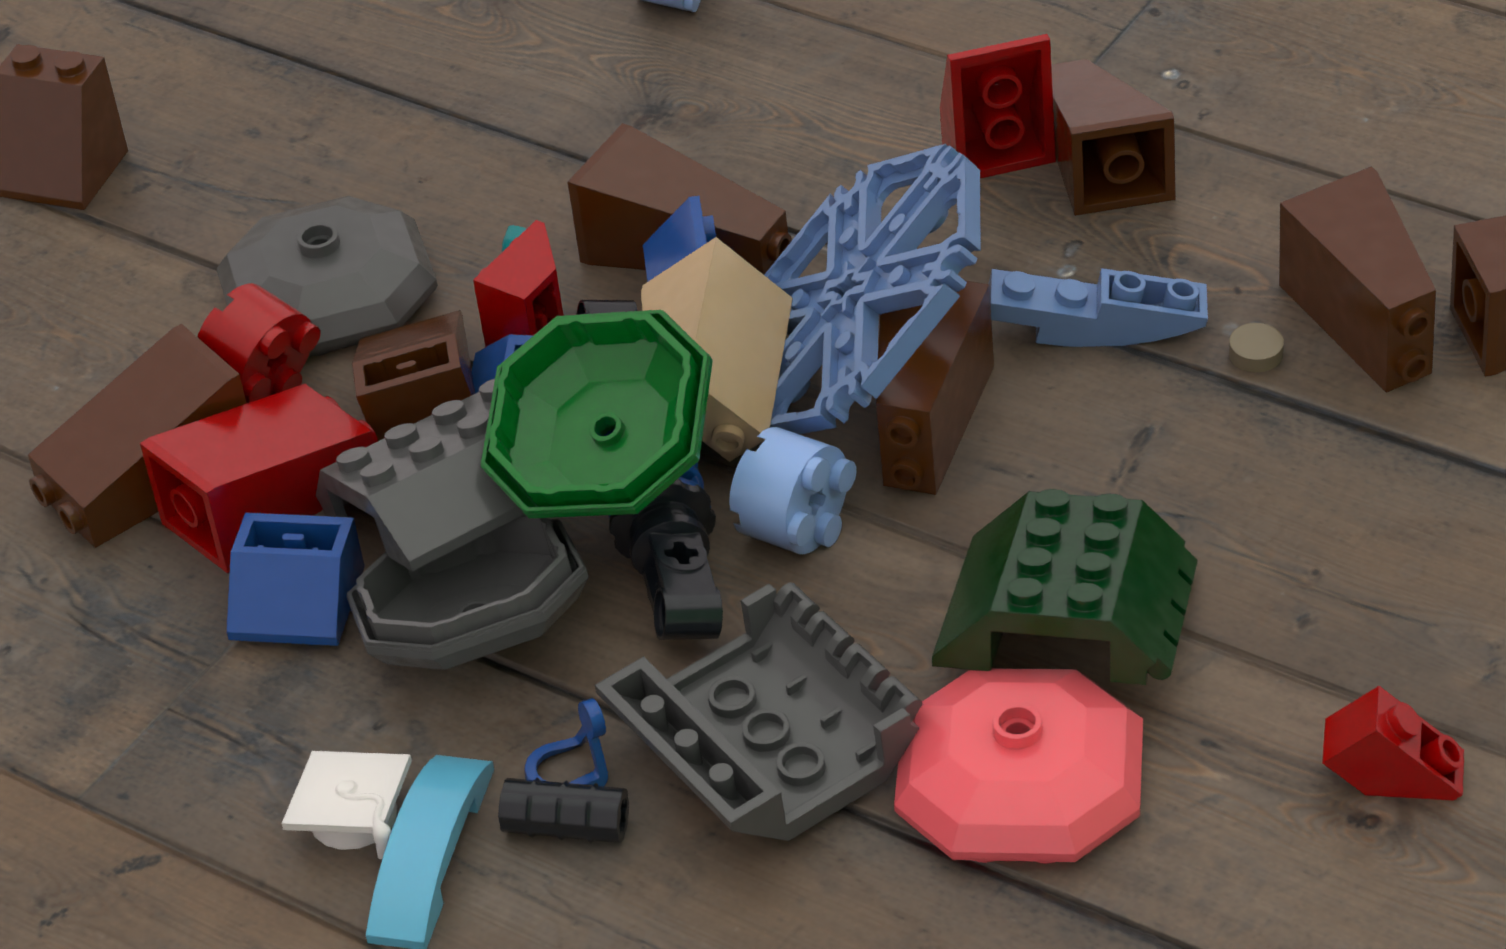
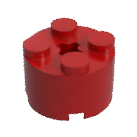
[197,283,321,403]

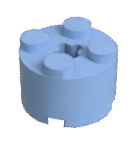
[729,427,857,555]

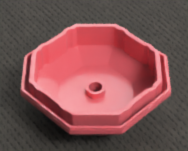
[894,668,1143,864]

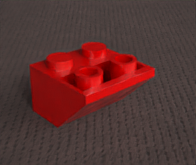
[473,220,564,347]

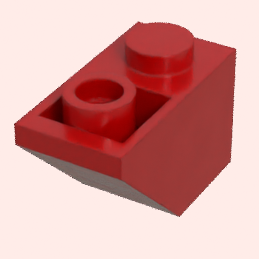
[1322,686,1464,801]

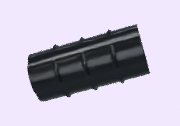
[498,778,629,843]

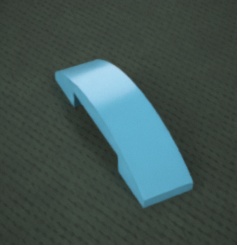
[366,755,494,949]

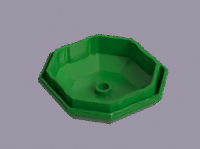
[481,310,713,519]

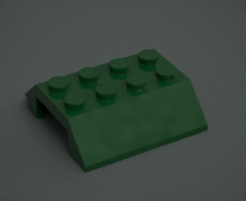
[932,489,1198,685]

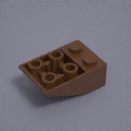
[352,310,475,441]

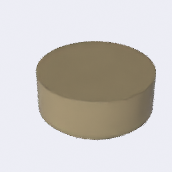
[1229,323,1284,373]

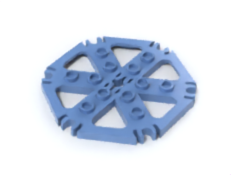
[764,144,981,435]

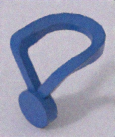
[524,698,608,786]

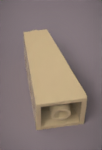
[641,237,793,462]

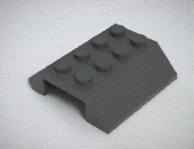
[315,379,524,571]
[595,583,923,841]

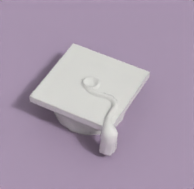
[281,751,412,859]

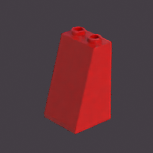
[140,384,378,574]

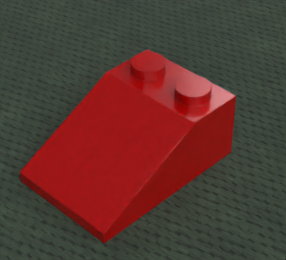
[940,34,1056,179]

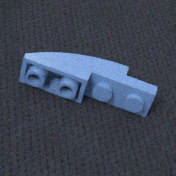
[988,268,1208,347]

